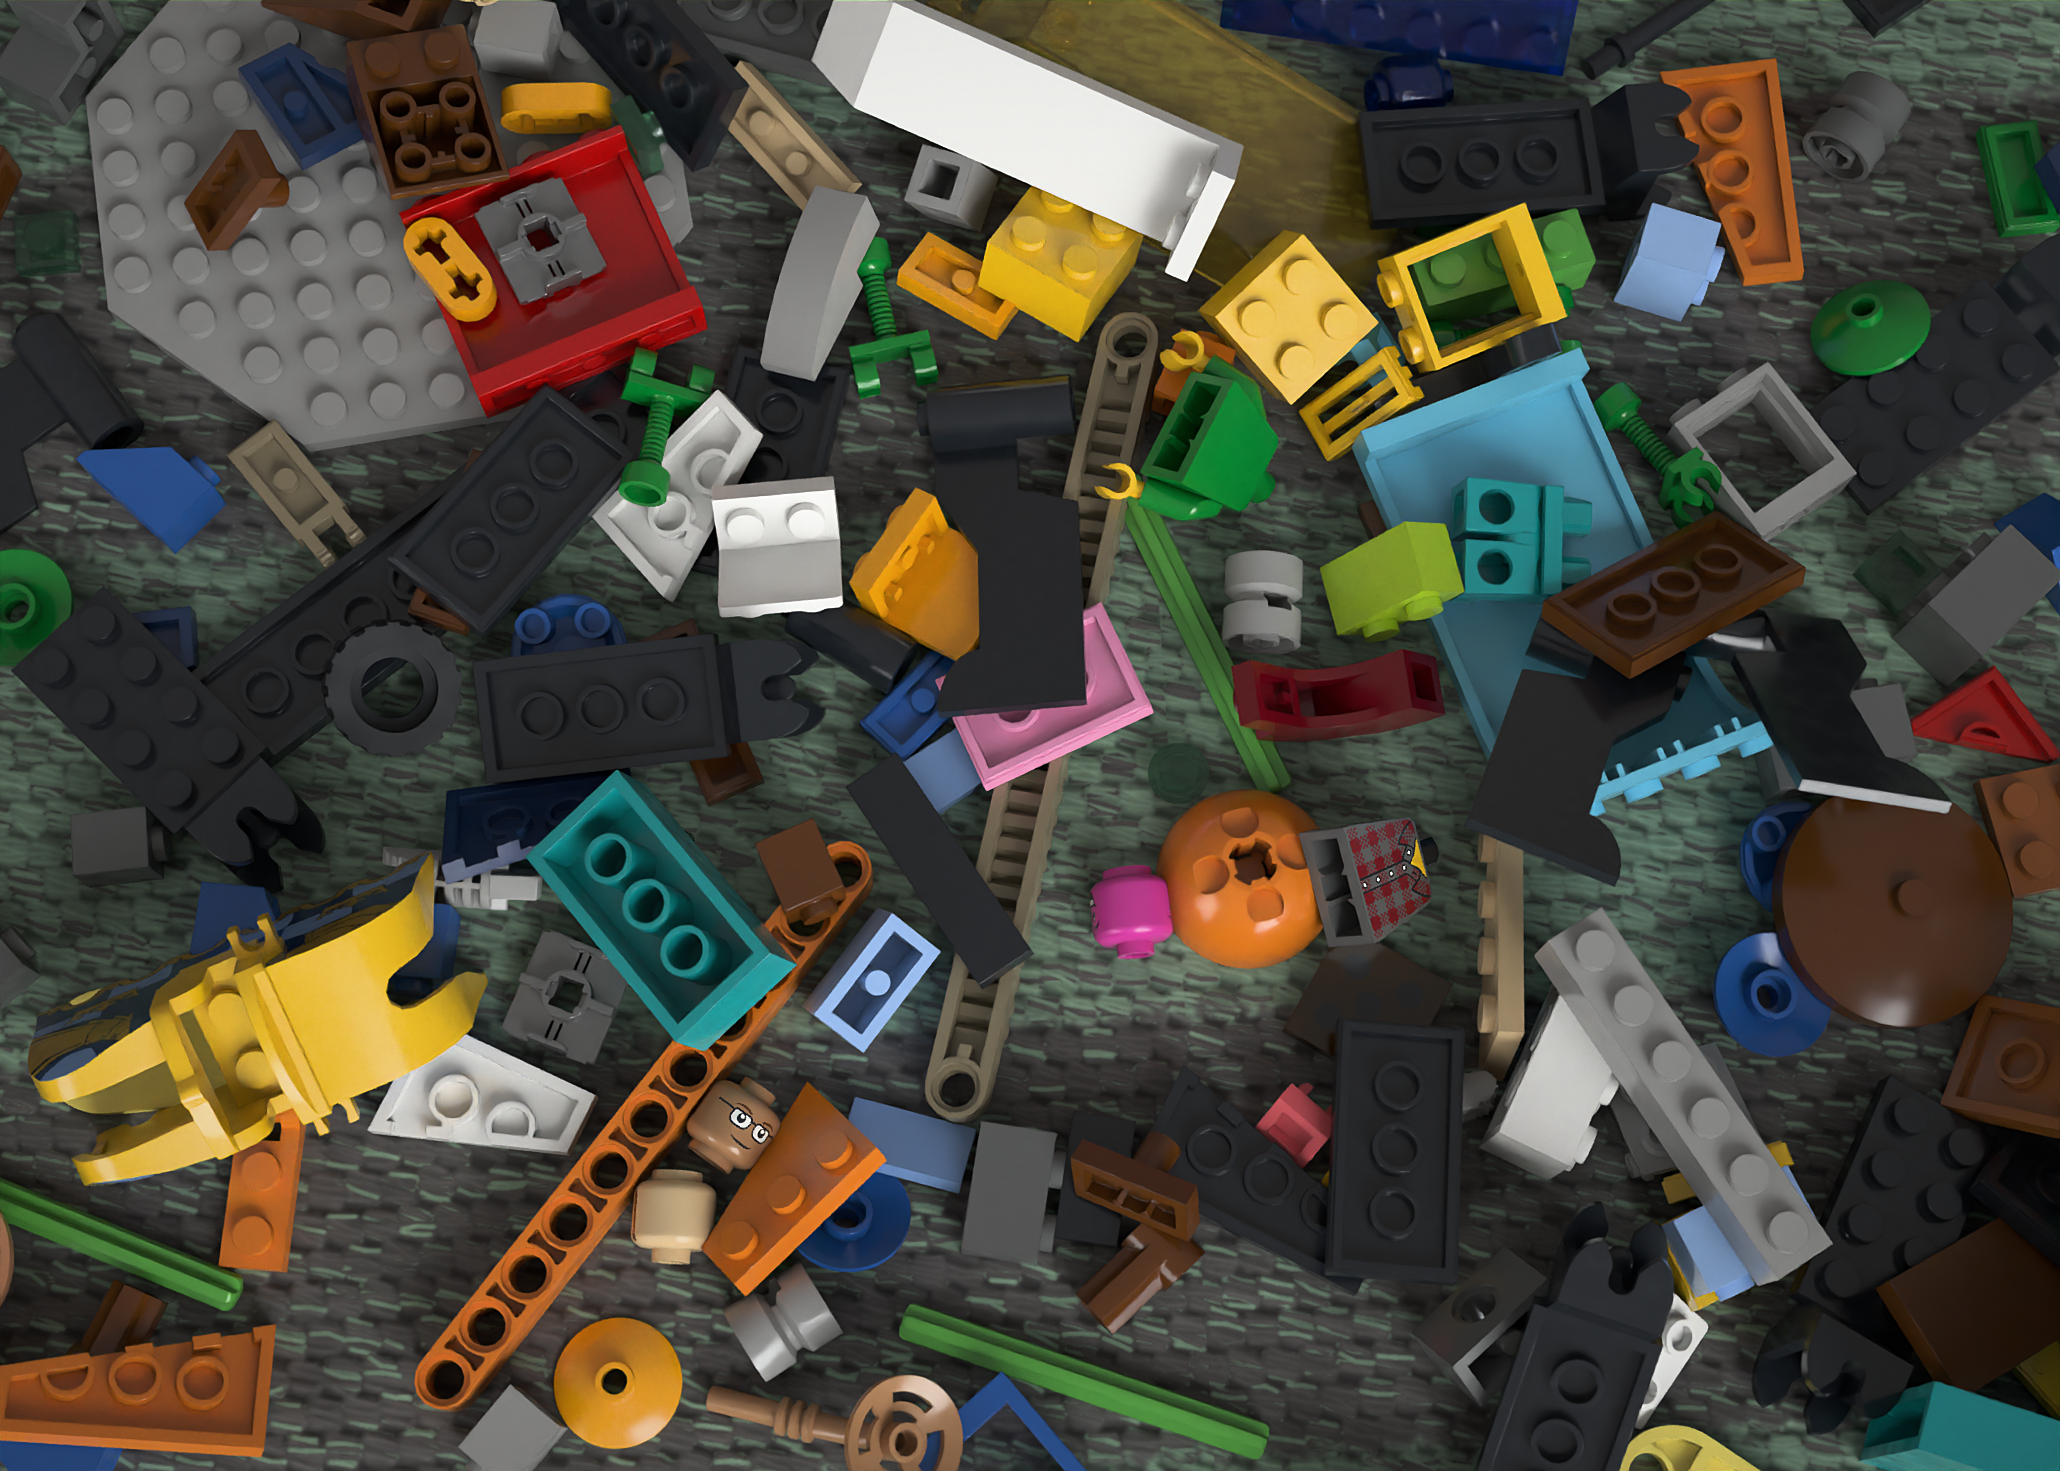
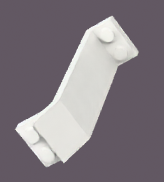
[811,0,1244,282]

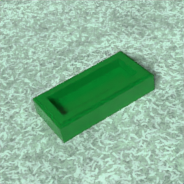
[1975,120,2060,238]

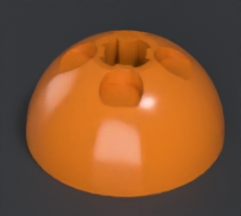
[1156,789,1323,969]

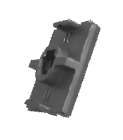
[474,177,607,305]
[501,930,628,1065]

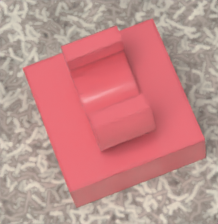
[1255,1082,1332,1169]

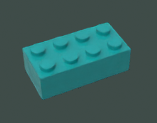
[525,770,797,1051]

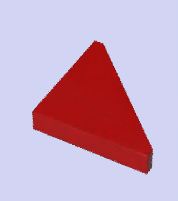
[1910,665,2060,764]

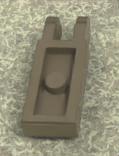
[226,419,367,570]

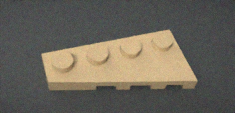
[1477,833,1524,1081]

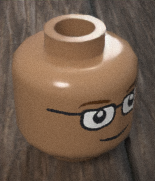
[686,1077,781,1175]

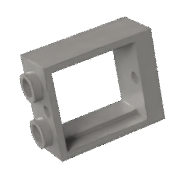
[1663,362,1856,542]

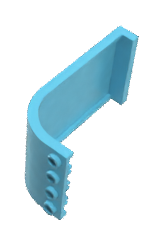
[1351,348,1774,817]

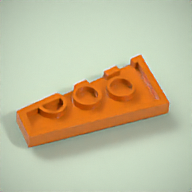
[1659,58,1804,286]
[0,1324,276,1457]

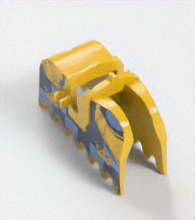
[27,851,488,1186]

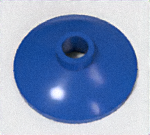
[1713,932,1831,1057]
[796,1171,911,1272]

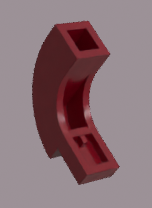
[1231,649,1446,742]

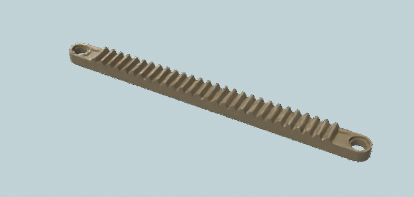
[925,312,1161,1123]

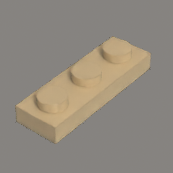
[728,61,862,211]

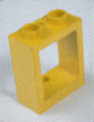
[1377,203,1567,373]

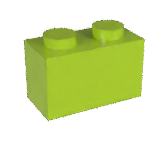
[1320,521,1465,643]

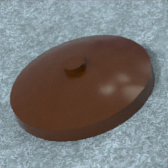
[1772,796,2013,1030]

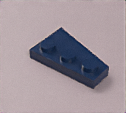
[441,768,632,885]

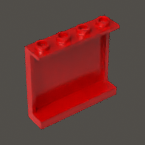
[399,124,708,419]

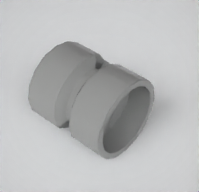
[1222,550,1304,655]
[723,1262,844,1382]

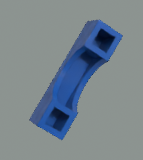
[190,882,461,998]

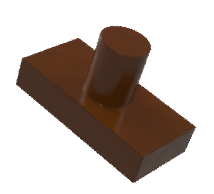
[184,130,289,251]
[1071,1132,1200,1242]

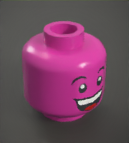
[1089,865,1174,959]

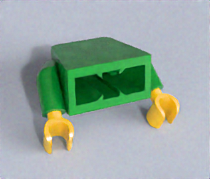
[1095,331,1278,521]

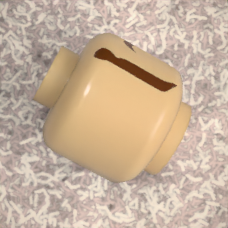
[631,1169,717,1265]

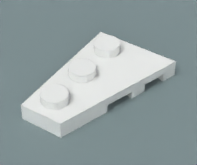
[592,389,763,602]
[368,1034,599,1156]

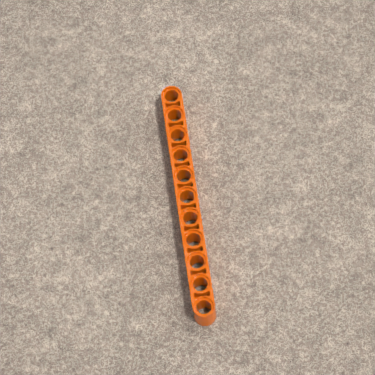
[414,841,874,1411]

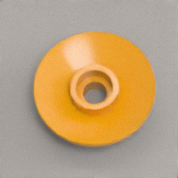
[554,1318,682,1449]

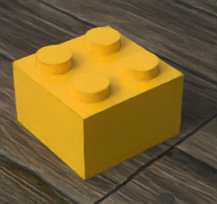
[978,185,1144,342]
[1198,230,1379,405]

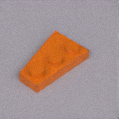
[701,1081,887,1296]

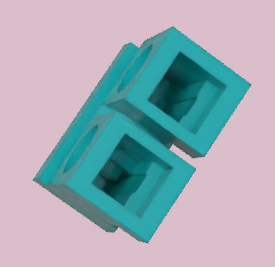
[1449,477,1592,604]

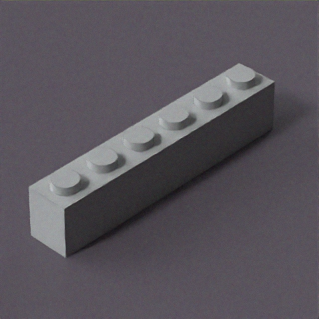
[1534,907,1833,1286]

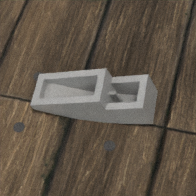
[760,185,880,381]

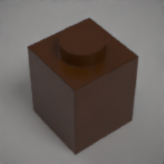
[755,818,847,925]

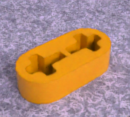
[500,82,612,134]
[403,217,497,322]

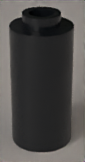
[781,597,919,695]

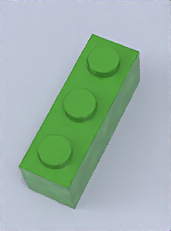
[1407,208,1596,324]

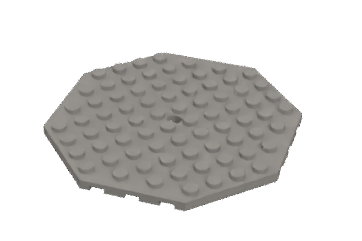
[85,0,693,452]

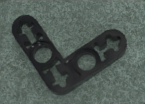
[1365,322,1563,417]

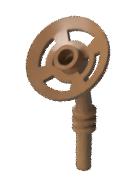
[706,1374,963,1471]

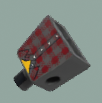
[1298,816,1439,947]

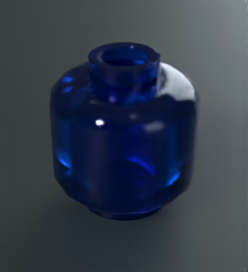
[1363,51,1454,112]

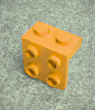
[849,487,980,661]

